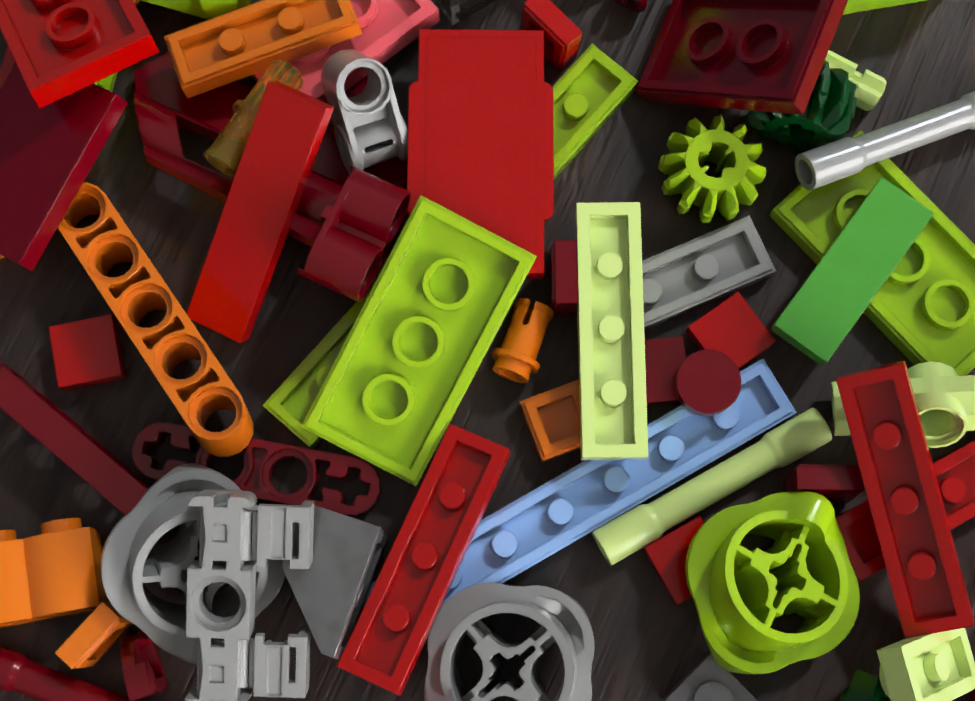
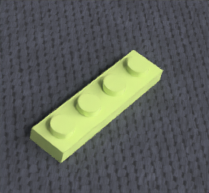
[575,202,648,460]

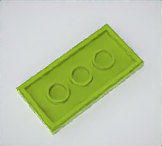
[769,130,975,376]
[301,195,537,486]

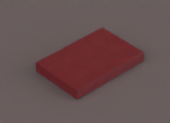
[635,0,848,115]
[0,63,128,271]

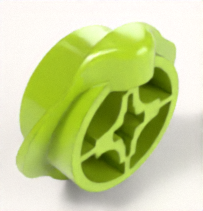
[685,491,860,675]

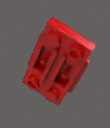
[407,29,554,279]

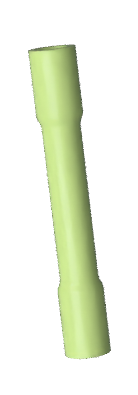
[592,407,833,566]

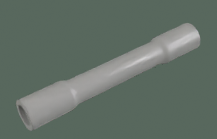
[795,91,975,190]

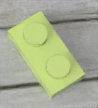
[876,628,975,701]

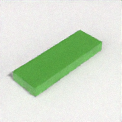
[770,177,934,366]

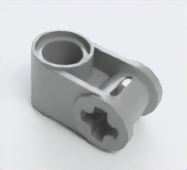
[321,49,408,175]

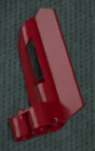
[133,52,411,302]

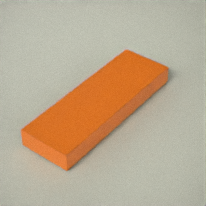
[164,0,362,98]

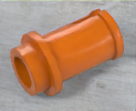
[491,298,554,383]

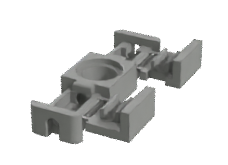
[185,489,314,701]

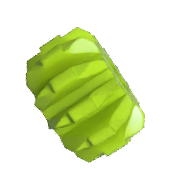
[658,114,766,223]

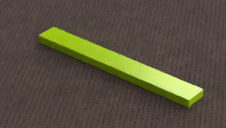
[262,43,639,449]

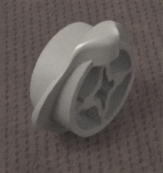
[100,463,286,665]
[424,583,595,701]

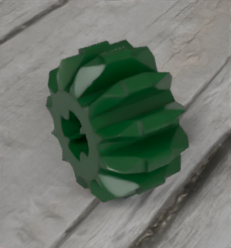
[747,60,857,149]

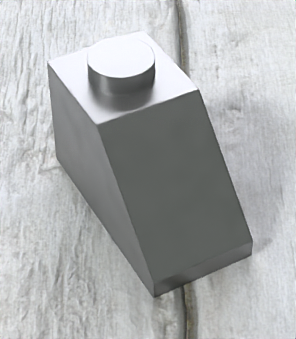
[281,505,388,660]

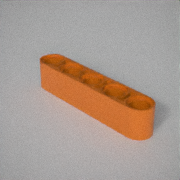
[58,182,254,457]

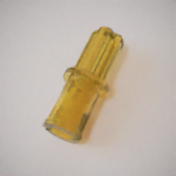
[203,59,303,178]

